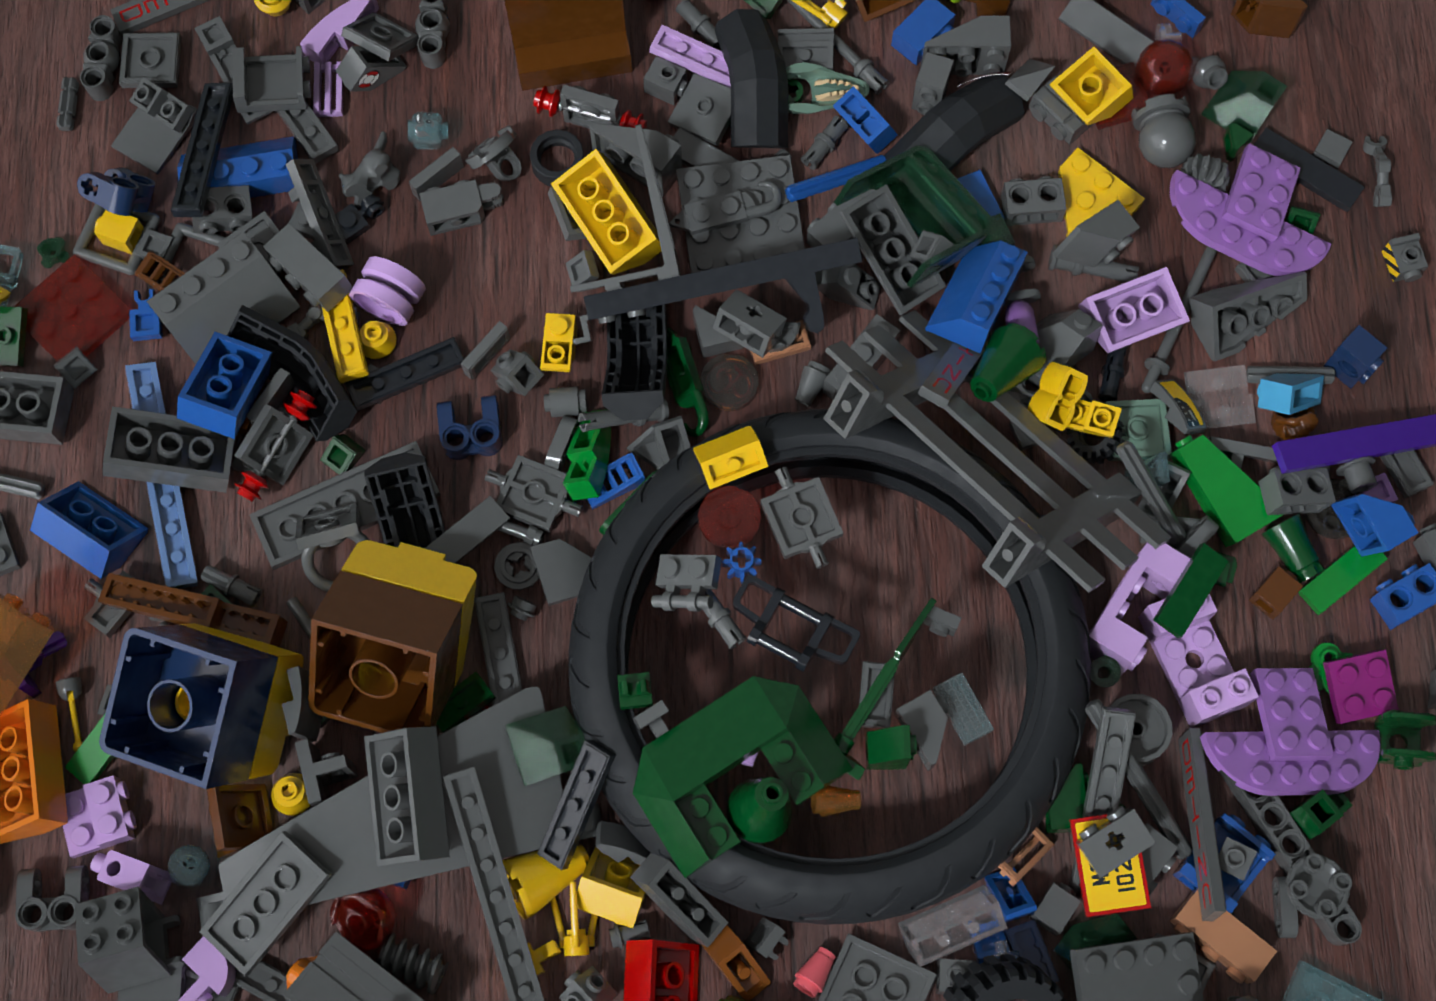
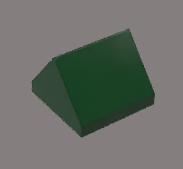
[1223,123,1254,162]
[1285,206,1320,235]

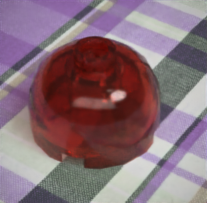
[1136,39,1193,96]
[330,888,396,953]

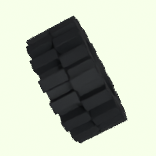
[1066,420,1126,464]

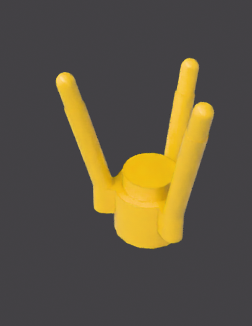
[791,0,848,30]
[550,881,598,956]

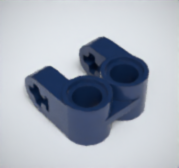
[77,167,156,216]
[437,395,503,460]

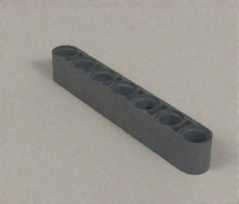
[1219,770,1362,946]

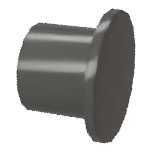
[1336,456,1378,494]

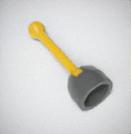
[55,677,83,752]

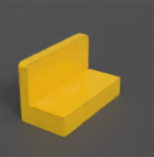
[693,426,768,490]

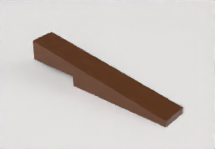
[98,573,288,647]

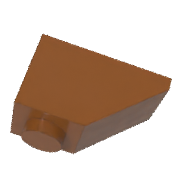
[701,925,771,1001]

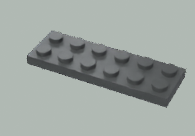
[249,441,441,570]

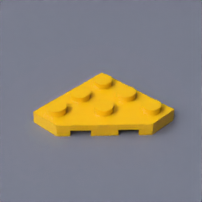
[1058,147,1145,237]

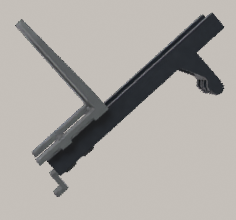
[570,124,862,345]

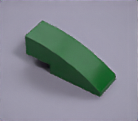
[563,409,611,500]

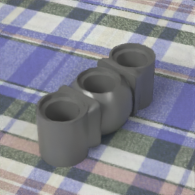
[415,0,451,69]
[80,15,123,101]

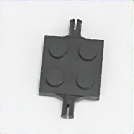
[485,455,583,533]
[760,467,843,569]

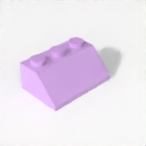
[1078,267,1190,353]

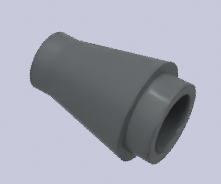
[795,361,831,407]

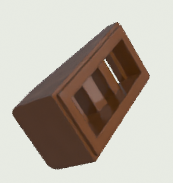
[134,251,185,291]

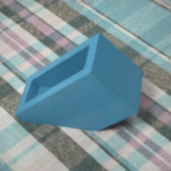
[1257,373,1324,415]

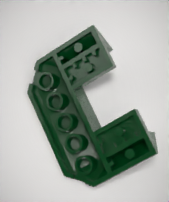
[633,676,853,878]

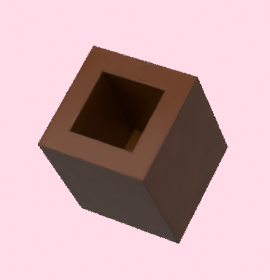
[1249,566,1303,620]

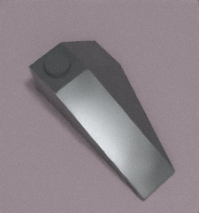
[1190,271,1307,361]

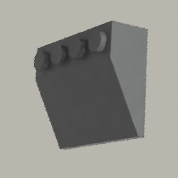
[146,231,301,364]

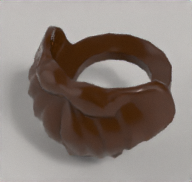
[1271,407,1319,441]

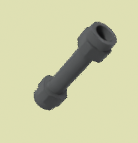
[498,522,545,546]

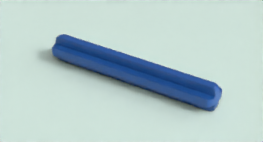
[785,155,887,202]

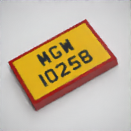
[1069,813,1151,917]

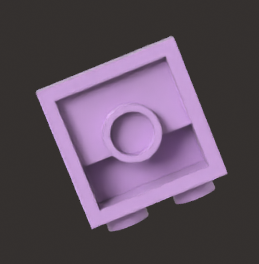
[63,775,137,858]

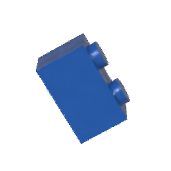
[891,0,956,65]

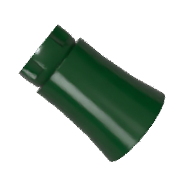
[1261,514,1325,583]

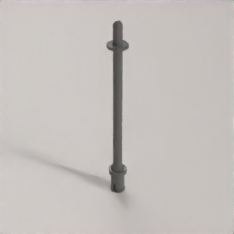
[787,0,889,95]
[1141,246,1217,393]

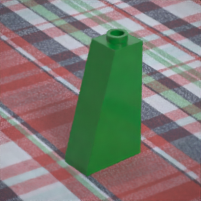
[1169,435,1282,547]

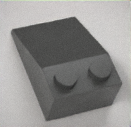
[589,123,682,197]

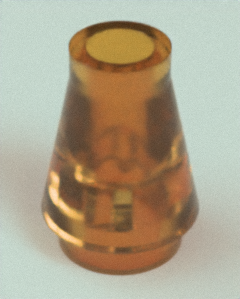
[811,785,861,817]

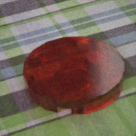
[698,486,761,549]

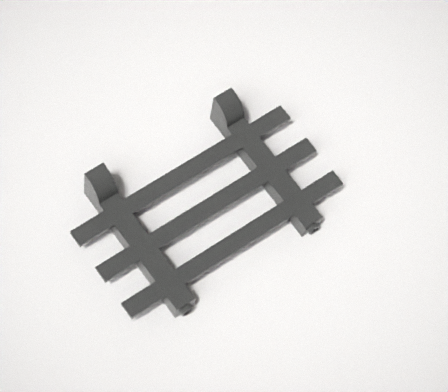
[823,310,1171,592]

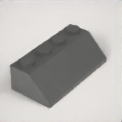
[839,184,946,315]
[364,726,450,867]

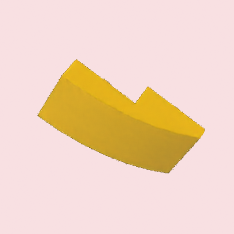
[1067,399,1122,438]

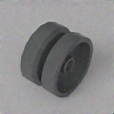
[1096,694,1173,767]

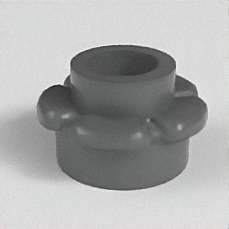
[507,595,537,621]

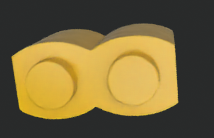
[1027,362,1088,431]

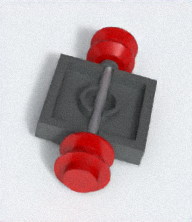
[533,85,647,129]
[234,390,317,502]

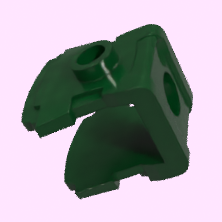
[1374,710,1436,770]

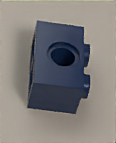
[1323,325,1387,389]

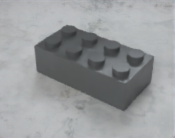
[0,371,75,445]
[103,406,234,493]

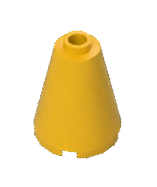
[502,844,589,920]

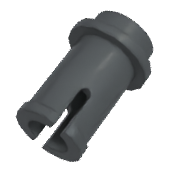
[609,919,651,950]

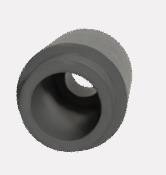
[544,386,587,418]

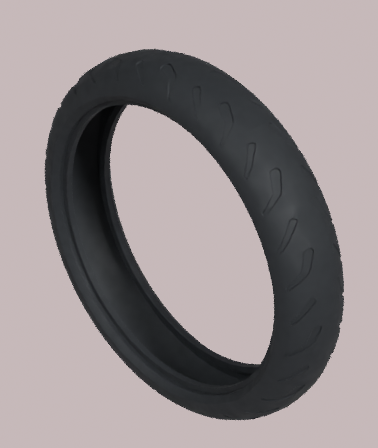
[569,409,1091,925]

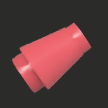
[793,947,836,998]

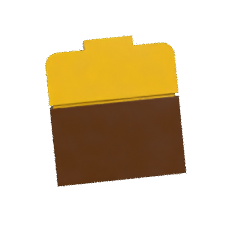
[308,540,477,733]

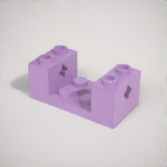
[1089,542,1190,676]
[1138,594,1259,728]

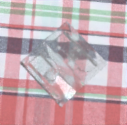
[1184,365,1256,429]

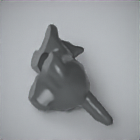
[339,131,401,209]

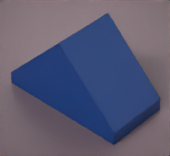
[984,867,1037,924]

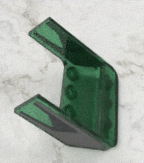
[834,146,994,288]

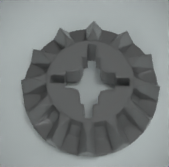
[494,542,539,591]

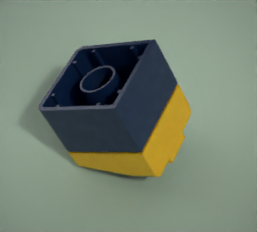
[99,623,304,789]

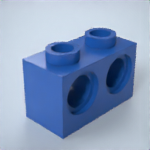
[833,86,898,154]
[1370,563,1436,631]

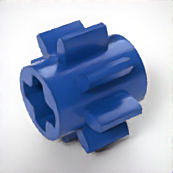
[722,542,762,584]

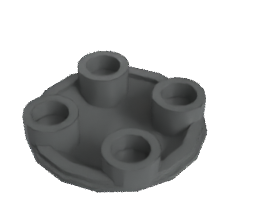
[1286,853,1352,919]

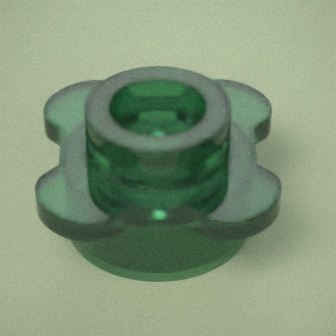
[37,237,70,269]

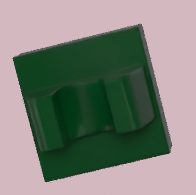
[617,672,653,710]

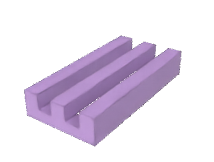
[313,61,344,117]

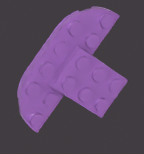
[1170,143,1331,276]
[1200,668,1380,796]

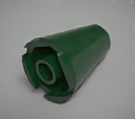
[970,323,1046,402]
[726,777,792,844]

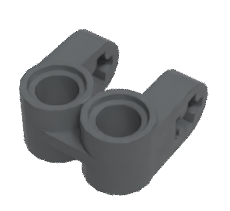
[15,865,90,932]

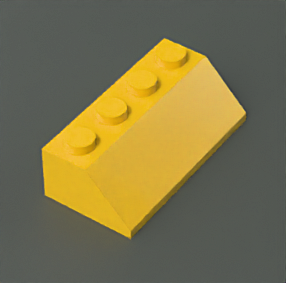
[551,149,661,275]

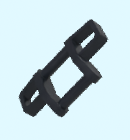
[733,574,860,672]

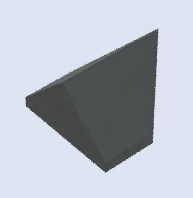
[626,416,690,469]

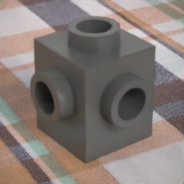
[490,349,544,396]
[559,965,618,1001]

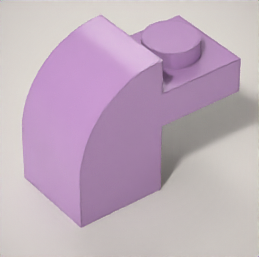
[178,936,236,1001]

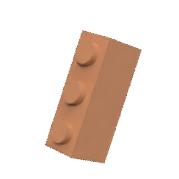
[1169,888,1277,984]

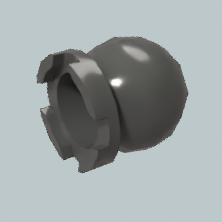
[1131,94,1196,168]

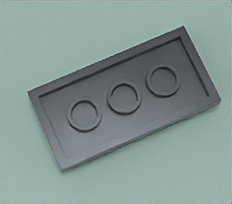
[199,831,332,976]

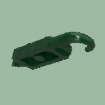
[667,327,709,437]

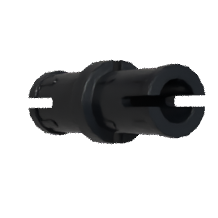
[1098,346,1128,402]

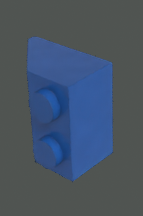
[1331,494,1418,557]

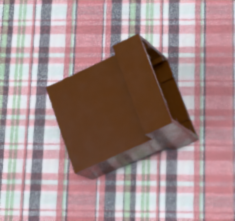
[504,0,632,91]

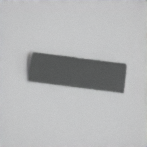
[1058,0,1169,81]

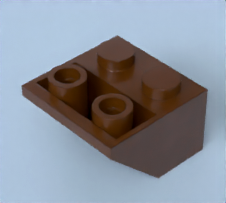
[1231,0,1308,38]

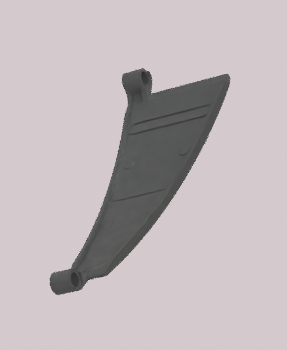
[196,687,602,927]

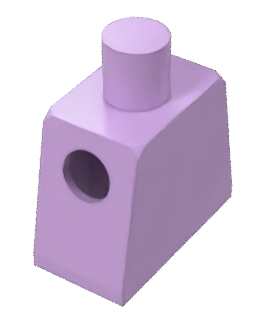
[90,850,175,905]

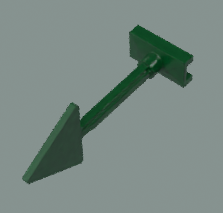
[834,597,937,780]

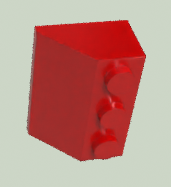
[623,939,699,1001]

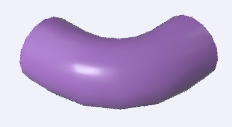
[1005,300,1040,345]

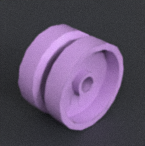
[349,256,426,326]

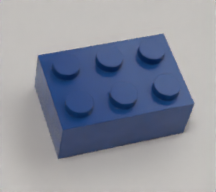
[177,332,272,439]

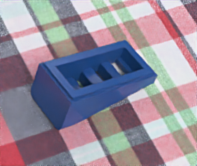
[587,452,645,510]

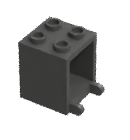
[75,886,185,994]

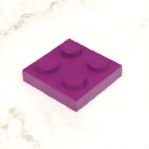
[1323,649,1399,724]

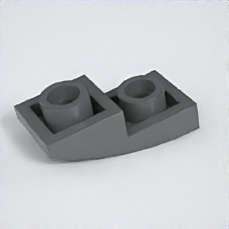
[129,77,194,133]
[596,821,651,865]

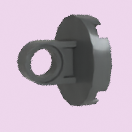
[465,125,522,182]

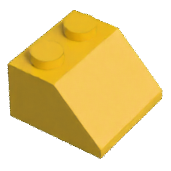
[1049,47,1133,126]
[577,847,646,928]

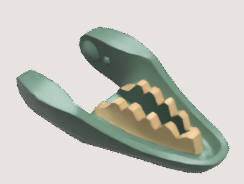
[786,62,869,114]

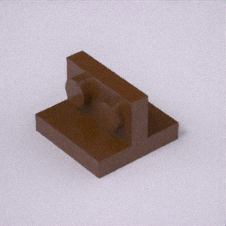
[207,784,273,858]

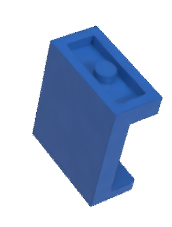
[1173,813,1276,913]

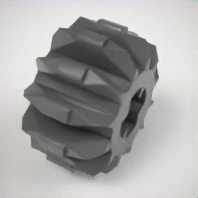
[1180,154,1230,191]

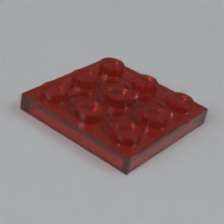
[14,254,131,362]

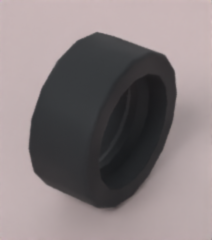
[530,129,584,187]

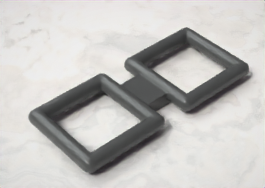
[72,204,226,284]

